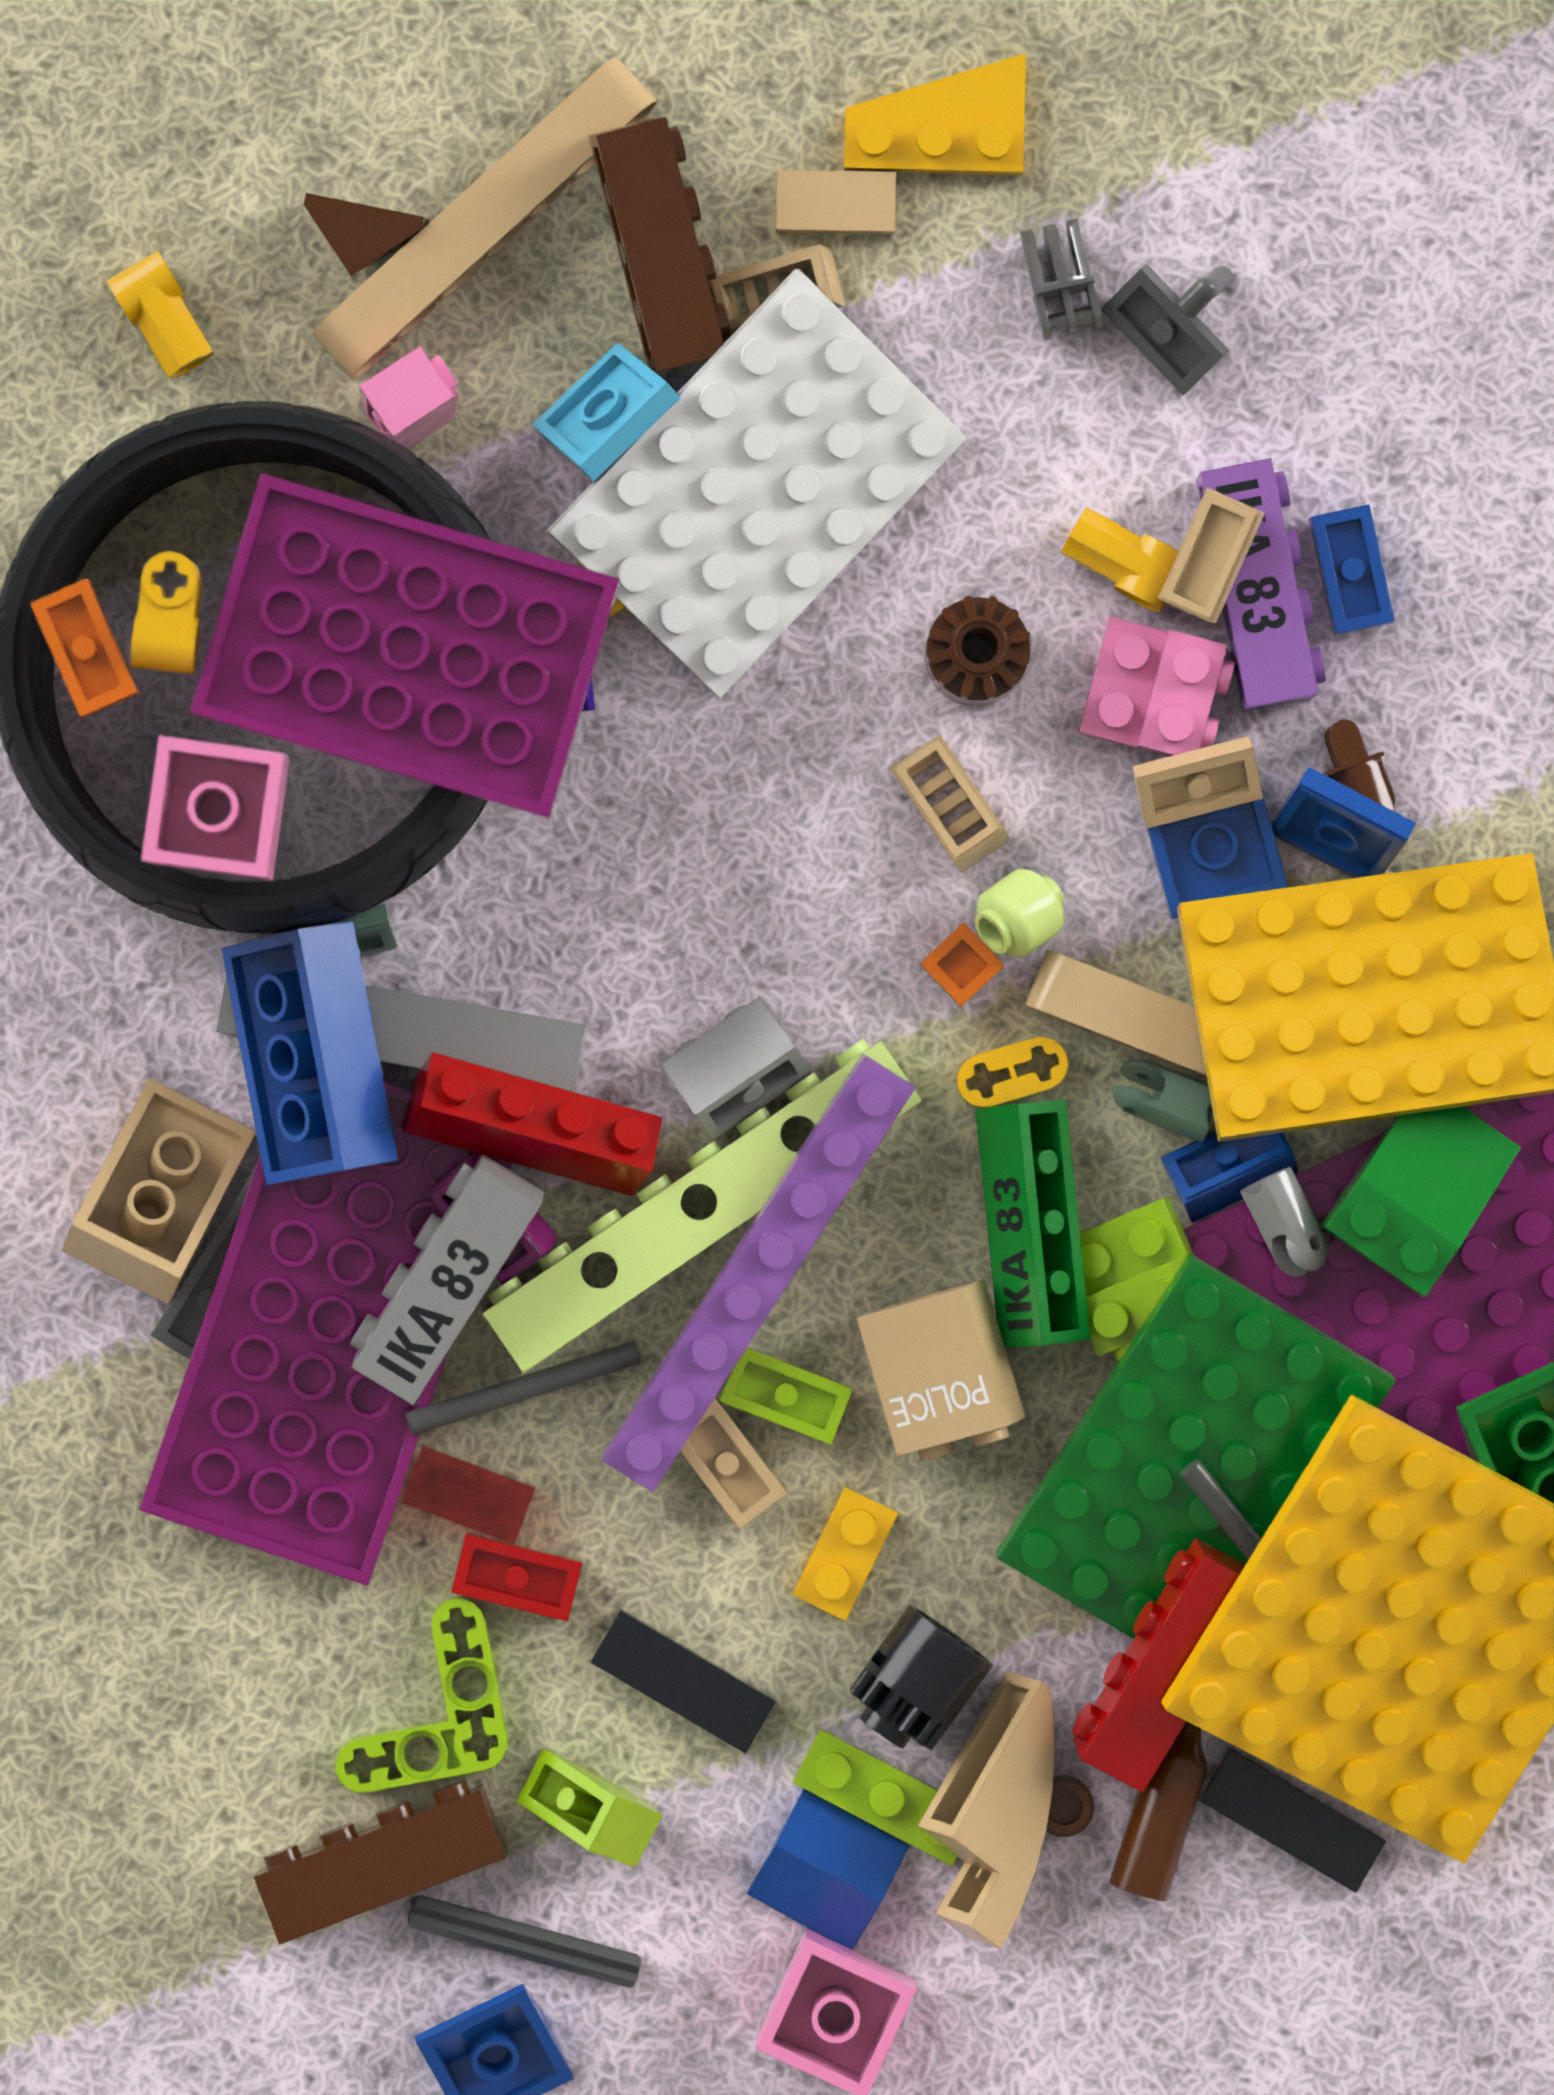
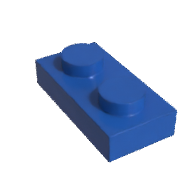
[1309,504,1395,636]

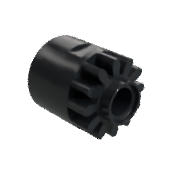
[849,1604,993,1751]

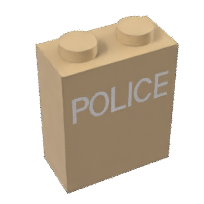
[856,1279,1026,1461]

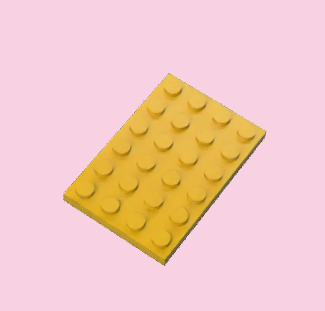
[1177,853,1554,1142]

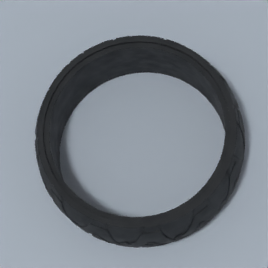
[0,401,491,934]

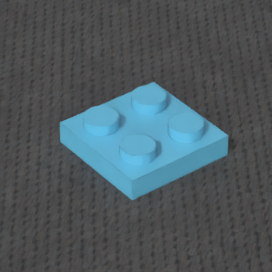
[532,342,680,482]

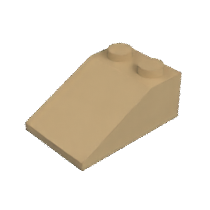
[61,1078,256,1304]

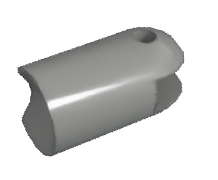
[1240,1166,1328,1277]

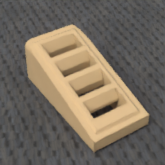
[709,244,845,335]
[890,735,1010,872]

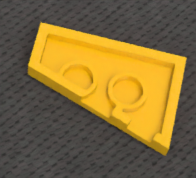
[843,53,1026,176]

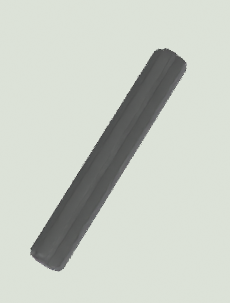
[407,1895,641,1988]

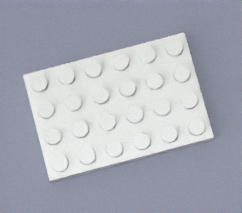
[547,269,967,698]

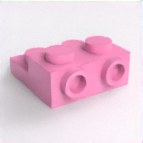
[1078,616,1235,757]

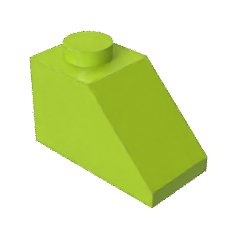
[516,1748,663,1868]

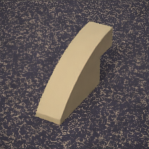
[918,1671,1055,1949]

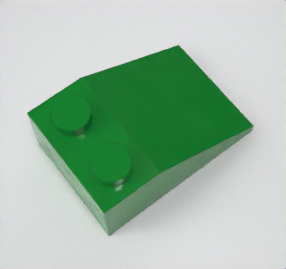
[1319,1107,1521,1297]
[1456,1362,1554,1503]

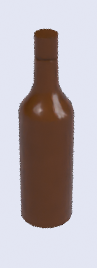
[1109,1721,1207,1901]

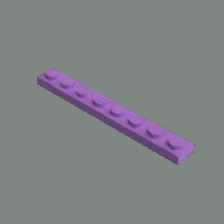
[601,1053,916,1492]

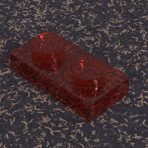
[402,1445,536,1544]

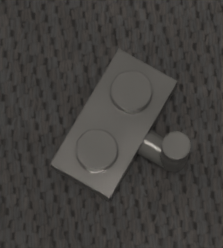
[1101,264,1234,395]

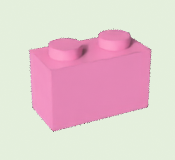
[359,346,458,449]

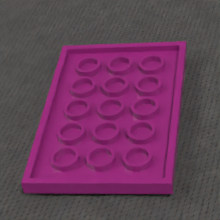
[190,473,620,819]

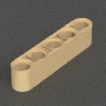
[1025,950,1207,1078]

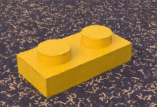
[792,1486,898,1621]

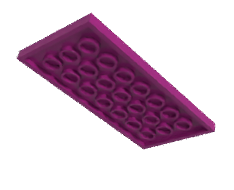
[139,1082,512,1586]

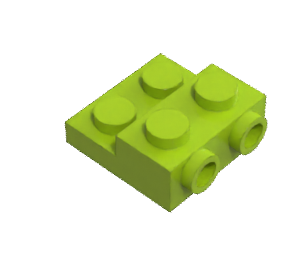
[1080,1195,1195,1362]

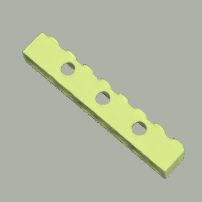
[482,1039,922,1373]

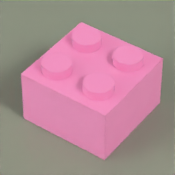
[141,736,290,881]
[755,1928,917,2095]

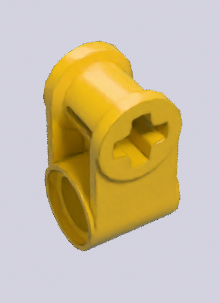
[131,552,202,674]

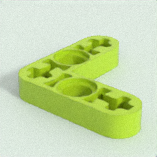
[335,1596,508,1793]

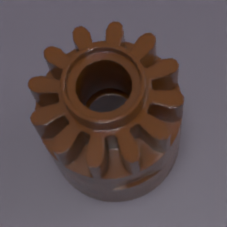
[925,596,1031,706]

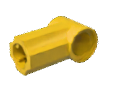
[107,251,215,380]
[1060,507,1179,613]

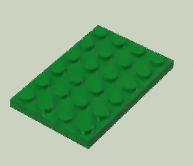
[995,1253,1396,1639]

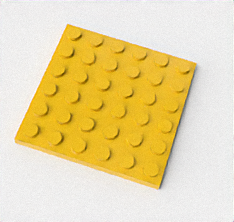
[1161,1395,1554,1864]

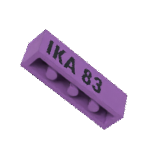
[1196,458,1326,712]

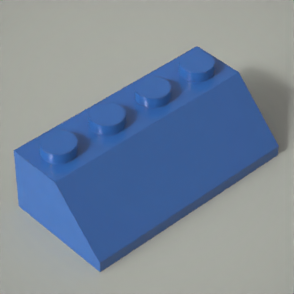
[221,921,398,1186]

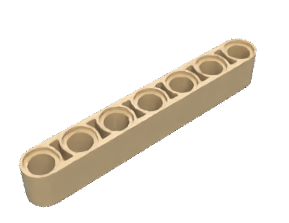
[313,57,658,379]

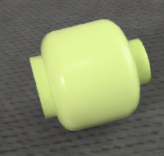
[974,868,1064,958]

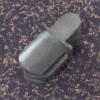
[1019,218,1103,341]

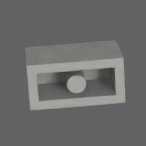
[661,997,812,1141]

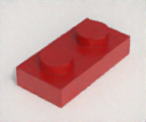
[451,1532,583,1622]

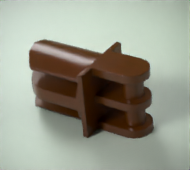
[1323,719,1395,811]

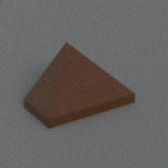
[304,193,429,276]

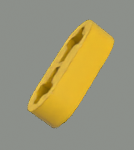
[956,1037,1068,1108]

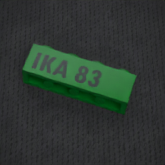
[975,1099,1091,1348]

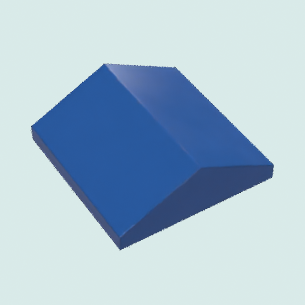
[747,1788,909,1950]
[414,1984,574,2095]

